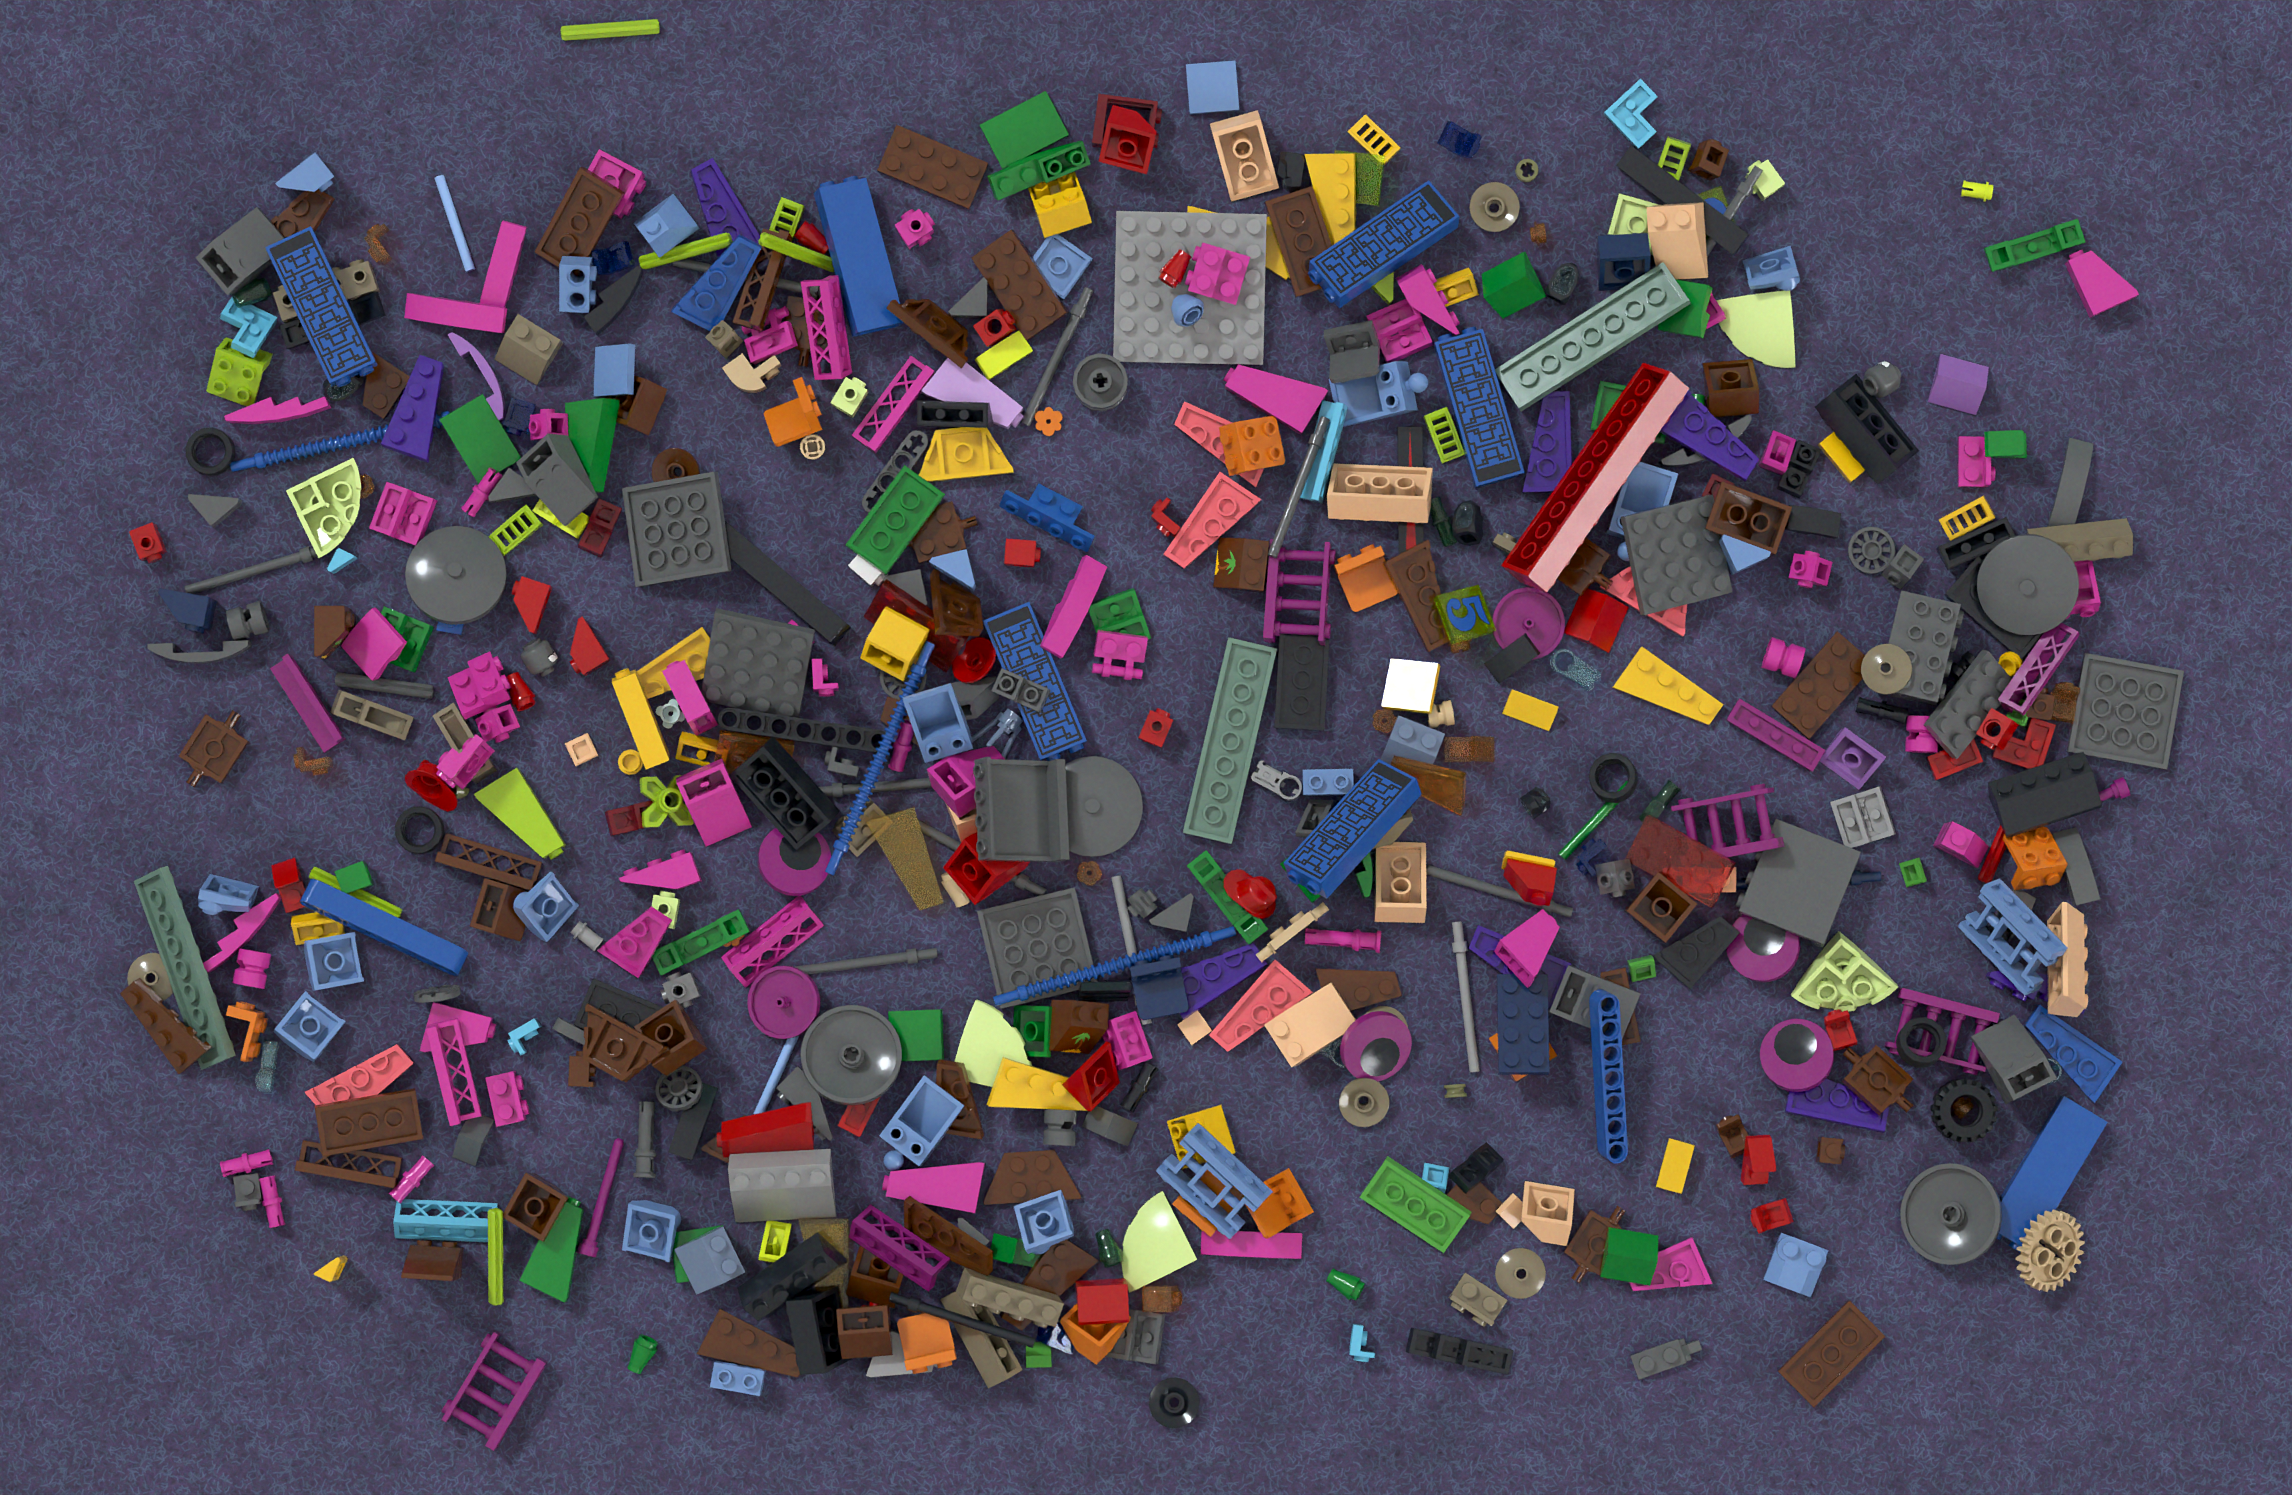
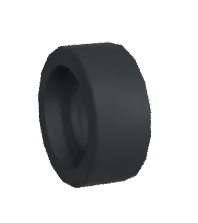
[185,427,235,476]
[1589,753,1638,803]
[395,806,444,854]
[1896,1017,1947,1068]

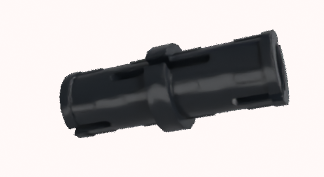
[1855,697,1908,724]
[1120,1061,1159,1113]

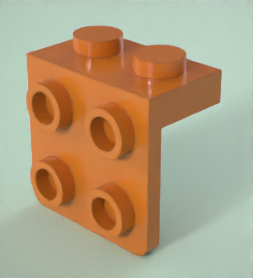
[764,377,822,447]
[1219,416,1285,476]
[1334,544,1398,612]
[2003,827,2067,890]
[226,1001,268,1062]
[1242,1168,1314,1239]
[1172,1170,1243,1237]
[897,1313,957,1374]

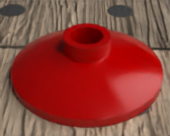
[952,637,996,683]

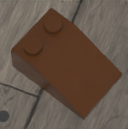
[1705,482,1792,556]
[401,1240,463,1281]

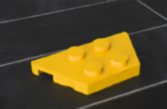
[919,427,1014,482]

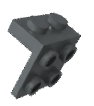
[1324,320,1380,383]

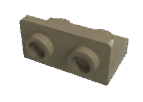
[832,797,893,857]
[1448,1273,1507,1327]

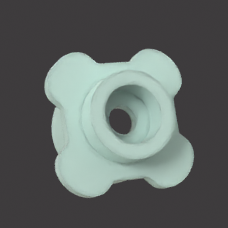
[656,699,685,729]

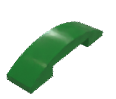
[1984,219,2085,272]
[1186,850,1268,945]
[652,909,750,976]

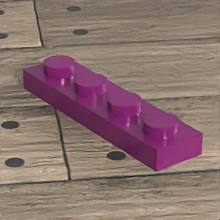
[1726,698,1825,772]

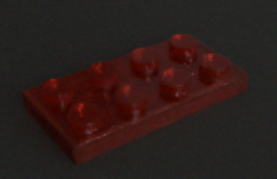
[864,579,969,673]
[1625,815,1736,908]

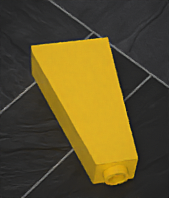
[612,668,669,769]

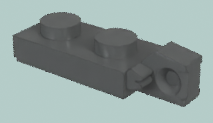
[1630,1338,1702,1380]

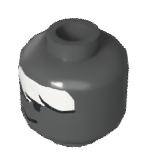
[1863,361,1901,398]
[520,638,558,677]

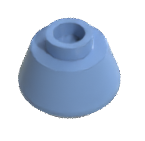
[1171,294,1204,327]

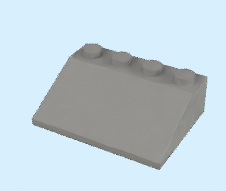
[728,1149,836,1222]

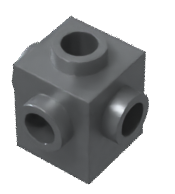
[1595,859,1635,898]
[660,972,701,1009]

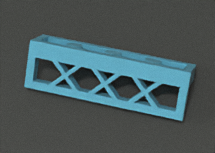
[1300,400,1348,504]
[393,1199,498,1242]

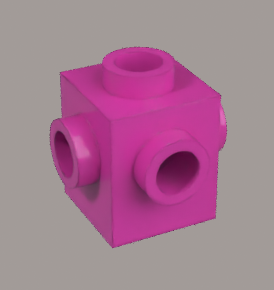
[894,209,935,249]
[529,409,568,441]
[1789,551,1833,588]
[475,704,520,743]

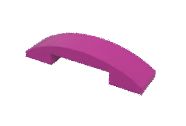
[1201,1230,1302,1259]

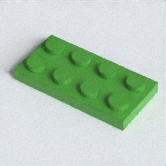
[1360,1156,1472,1253]

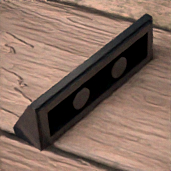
[917,400,993,428]
[1936,517,2015,570]

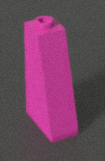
[1224,364,1328,435]
[882,1162,985,1213]

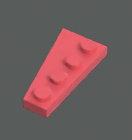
[1174,402,1264,488]
[1164,472,1261,569]
[1209,959,1313,1052]
[305,1044,414,1105]

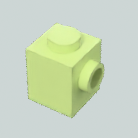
[1745,159,1785,201]
[831,377,869,418]
[652,891,680,929]

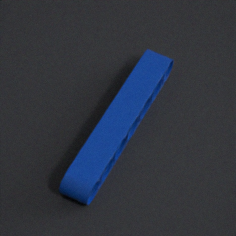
[300,879,469,976]
[1589,989,1628,1164]

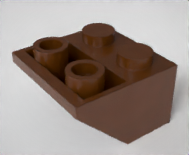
[470,878,529,941]
[836,1304,893,1359]

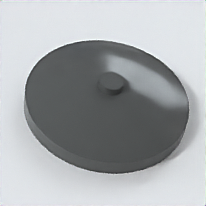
[405,526,507,625]
[1977,534,2079,635]
[1065,756,1143,857]
[801,1005,902,1105]
[1900,1163,2002,1265]

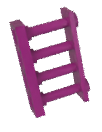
[1263,539,1336,645]
[1671,784,1785,866]
[1884,988,2000,1075]
[441,1331,548,1451]

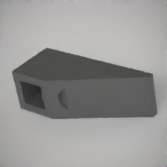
[776,1066,833,1141]

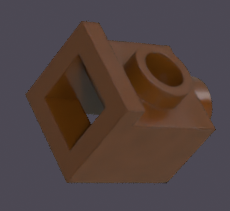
[1688,139,1729,181]
[568,1051,596,1087]
[1816,1137,1845,1164]

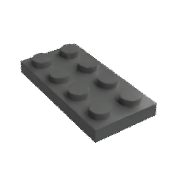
[1924,650,2012,759]

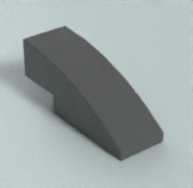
[2052,827,2100,906]

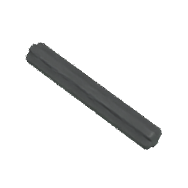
[335,672,434,699]

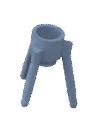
[972,708,1023,759]

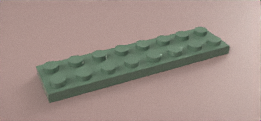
[1495,262,1691,412]
[1183,637,1277,844]
[134,866,236,1070]

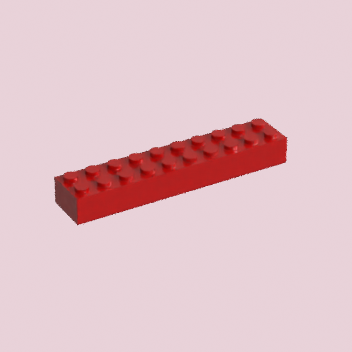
[1501,363,1689,593]

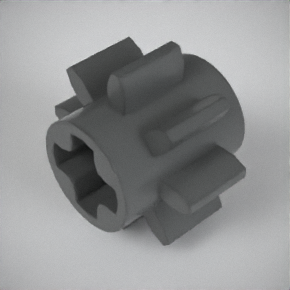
[1127,887,1157,919]

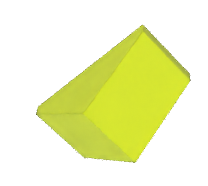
[758,1221,792,1262]

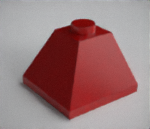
[1098,105,1157,174]

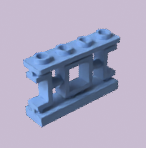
[1958,878,2068,995]
[1156,1123,1273,1239]

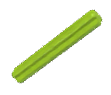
[561,19,660,41]
[758,232,835,272]
[639,233,733,269]
[309,867,402,918]
[488,1208,504,1305]

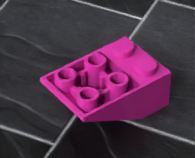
[927,746,1006,818]
[676,759,752,846]

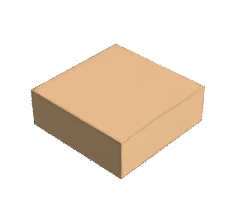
[565,733,599,766]
[1177,1011,1212,1045]
[1496,1193,1523,1229]

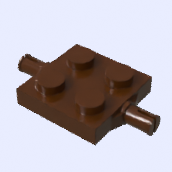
[784,295,829,368]
[907,501,978,565]
[1557,537,1613,597]
[179,710,249,787]
[1842,1045,1913,1116]
[1563,1206,1626,1284]

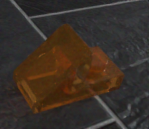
[1444,736,1494,762]

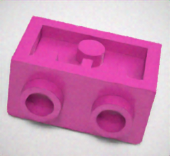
[1958,436,1995,487]
[812,659,839,697]
[1102,1011,1153,1071]
[485,1071,529,1127]

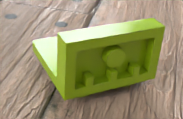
[206,337,273,406]

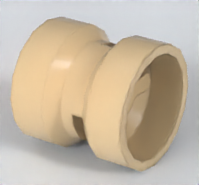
[800,434,825,459]
[1427,700,1455,728]

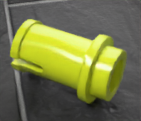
[1961,180,1993,202]

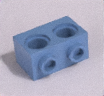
[559,256,597,313]
[1302,769,1354,796]
[710,1360,766,1396]

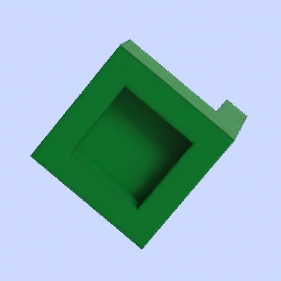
[334,861,374,894]

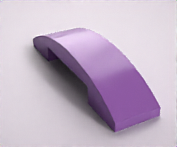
[448,332,506,423]

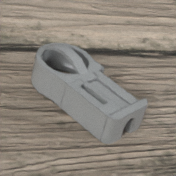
[1251,761,1303,801]

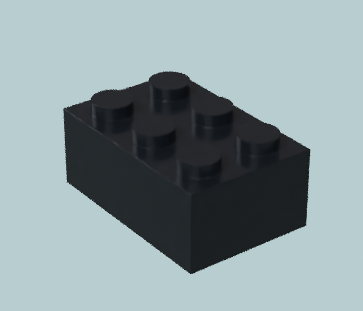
[786,1286,852,1375]

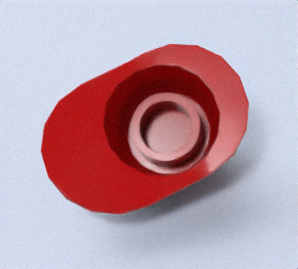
[405,760,458,812]
[1223,869,1277,919]

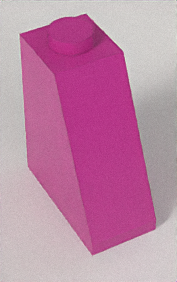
[2065,250,2139,318]
[662,660,718,736]
[1933,821,1989,869]
[1494,909,1560,988]
[420,1002,497,1052]

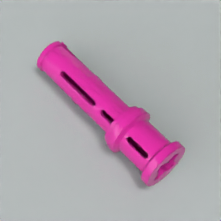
[1305,928,1381,953]

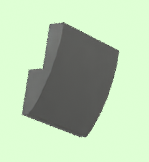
[1105,1309,1165,1364]

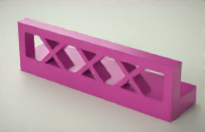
[801,275,852,380]
[852,356,935,453]
[721,896,824,988]
[426,1018,482,1126]

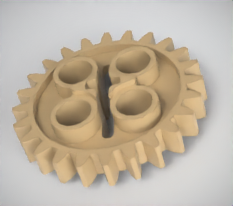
[2015,1209,2085,1292]

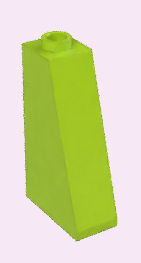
[474,768,566,860]

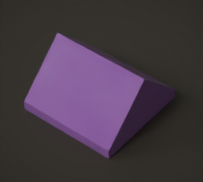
[1927,354,1989,415]
[1819,727,1886,790]

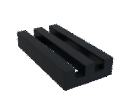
[1077,982,1131,1002]

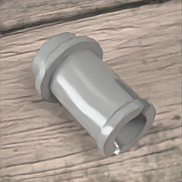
[571,921,604,951]

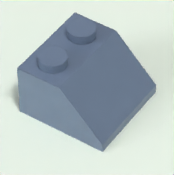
[1380,715,1445,782]
[674,1227,745,1295]

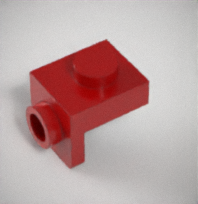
[1151,497,1181,538]
[1824,1009,1857,1051]
[1751,1198,1794,1233]

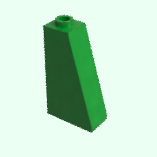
[565,398,619,493]
[519,1196,584,1303]

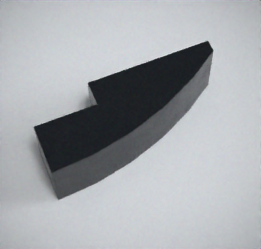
[584,265,644,336]
[668,1081,718,1160]

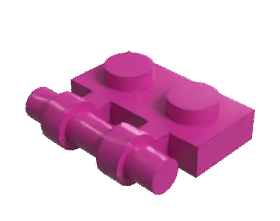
[742,306,798,364]
[1092,630,1148,680]

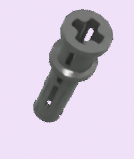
[633,1101,657,1178]

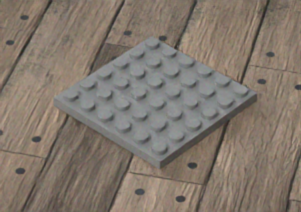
[1113,211,1267,365]

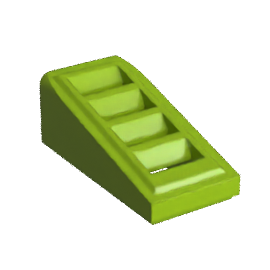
[1658,136,1691,181]
[769,197,805,242]
[1423,407,1465,464]
[488,504,543,556]

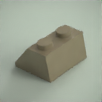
[494,314,563,385]

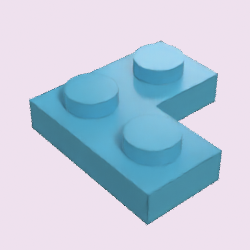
[1604,79,1658,149]
[220,296,277,358]

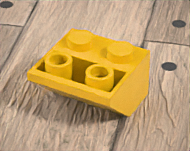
[1028,172,1092,238]
[860,606,930,681]
[1167,1105,1236,1169]

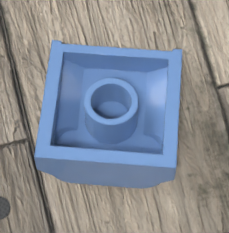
[1743,246,1800,291]
[513,872,579,942]
[198,874,259,915]
[304,932,364,991]
[274,991,346,1062]
[1014,1190,1074,1254]
[622,1200,681,1262]
[1763,1232,1829,1297]

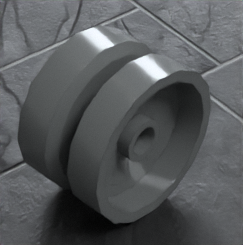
[1073,353,1128,412]

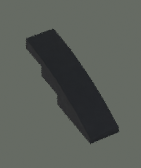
[279,292,386,349]
[1406,1327,1513,1375]

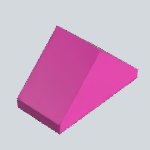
[1759,430,1796,475]

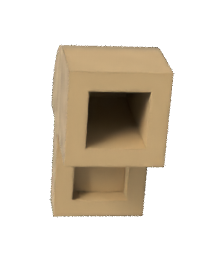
[722,353,781,393]

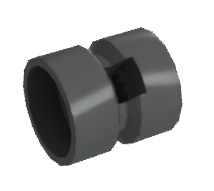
[226,601,270,641]
[1043,1109,1077,1146]

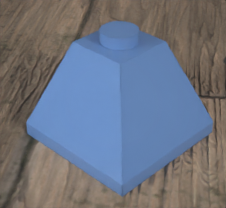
[275,152,334,192]
[633,194,699,258]

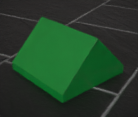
[1482,252,1547,318]
[1013,1005,1052,1057]
[1600,1227,1658,1286]

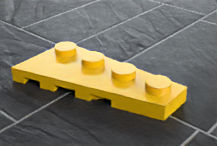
[1304,153,1356,246]
[636,627,710,699]
[1612,646,1724,725]
[986,1057,1087,1111]

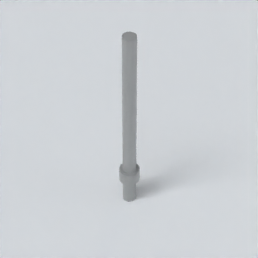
[1111,875,1152,1025]
[1452,921,1480,1072]

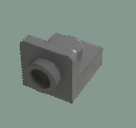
[1881,544,1924,589]
[824,746,860,778]
[233,1173,263,1211]

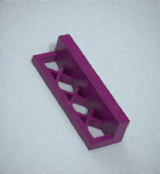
[1998,623,2080,716]
[270,654,346,753]
[849,1204,950,1292]

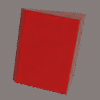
[1564,589,1629,653]
[1062,1042,1120,1112]
[1075,1278,1129,1325]

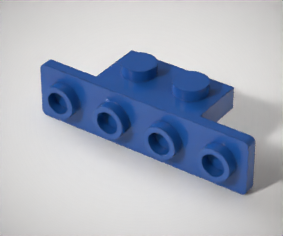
[999,484,1094,552]

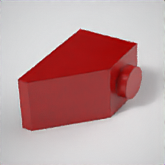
[512,576,552,634]
[569,616,611,676]
[1503,858,1557,906]

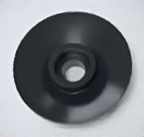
[1149,1377,1199,1428]

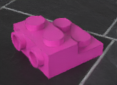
[588,149,647,219]
[1185,242,1250,305]
[2066,560,2101,619]
[447,651,511,720]
[436,734,494,790]

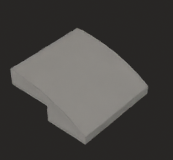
[1830,786,1896,848]

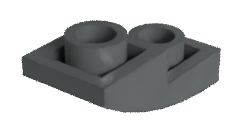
[992,668,1051,713]

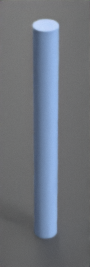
[434,175,475,272]
[754,1036,799,1114]

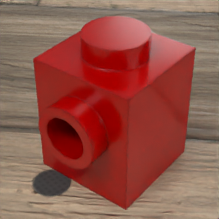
[129,522,167,563]
[1138,708,1173,749]

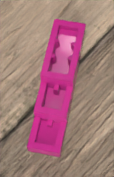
[480,220,527,308]
[404,293,507,333]
[224,396,331,424]
[1040,555,1107,659]
[203,893,281,973]

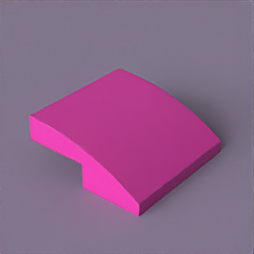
[1366,299,1433,363]
[369,482,437,546]
[341,607,407,681]

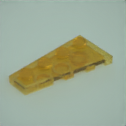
[866,807,943,910]

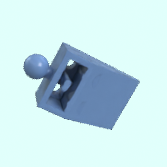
[1329,361,1428,427]
[1605,462,1678,561]
[903,683,973,763]
[879,1075,965,1171]

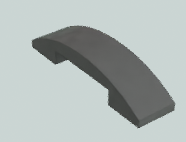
[1659,414,1752,467]
[2047,438,2094,527]
[147,640,252,664]

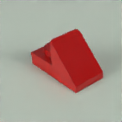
[271,858,306,913]
[1741,1135,1776,1185]

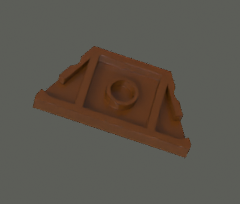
[887,299,968,369]
[930,568,983,636]
[582,1004,668,1082]
[984,1150,1081,1205]

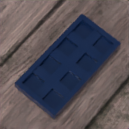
[1497,974,1549,1075]

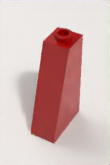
[717,1102,814,1158]

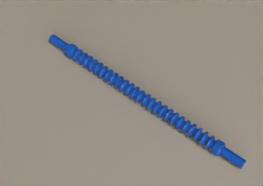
[230,411,450,472]
[825,641,935,875]
[993,926,1236,1006]

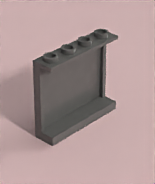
[973,757,1069,862]
[1736,819,1861,948]

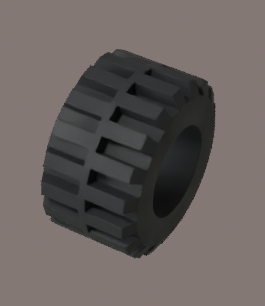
[1930,1079,1998,1143]

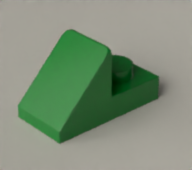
[1984,430,2027,459]
[991,1233,1041,1267]

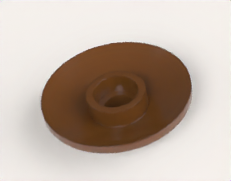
[652,448,700,482]

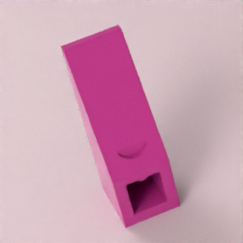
[1395,264,1460,335]
[619,849,702,890]

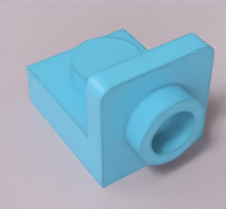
[507,1018,541,1055]
[1349,1324,1375,1362]

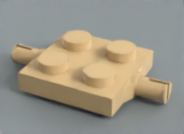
[1255,902,1329,962]

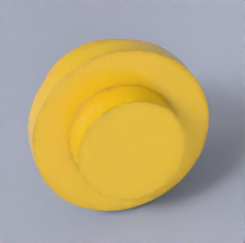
[1998,651,2023,676]
[618,750,643,775]

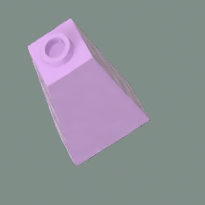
[922,358,1024,429]

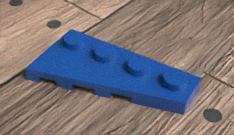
[671,234,762,331]
[2024,1005,2122,1103]

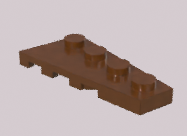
[1383,539,1451,652]
[120,978,212,1074]
[904,1196,993,1276]
[697,1309,800,1377]

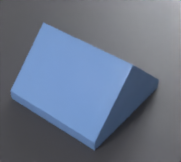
[1719,535,1771,575]
[929,549,976,592]

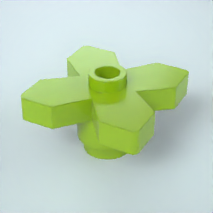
[640,775,694,828]

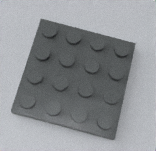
[622,472,732,587]
[1621,495,1732,615]
[701,608,815,718]
[2067,653,2184,770]
[977,887,1097,1009]

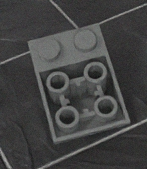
[196,207,285,295]
[516,434,598,526]
[1549,965,1641,1039]
[1971,1015,2057,1104]

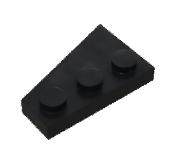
[1653,916,1740,989]

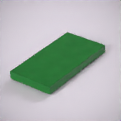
[845,465,945,575]

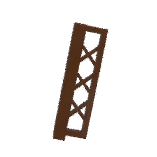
[733,228,792,332]
[435,833,542,890]
[295,1140,402,1188]

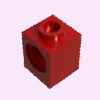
[973,309,1016,347]
[1004,538,1041,568]
[1976,708,2019,750]

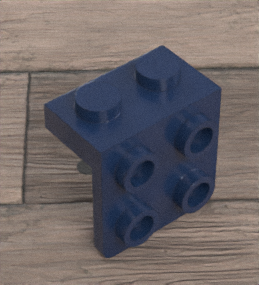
[1130,955,1189,1021]

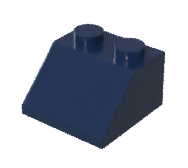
[1597,233,1651,291]
[158,588,217,634]

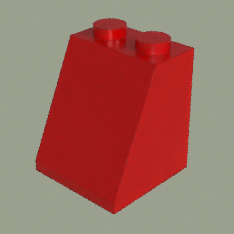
[943,832,1030,905]

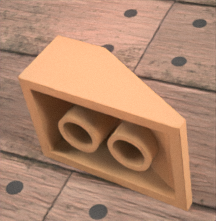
[1210,110,1279,202]
[1646,202,1708,279]
[1374,842,1426,923]
[1264,982,1356,1067]

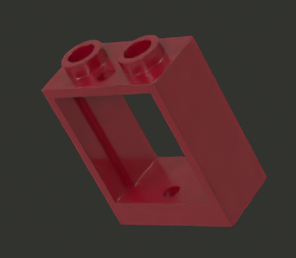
[1092,94,1162,148]

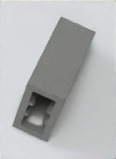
[866,1329,938,1377]

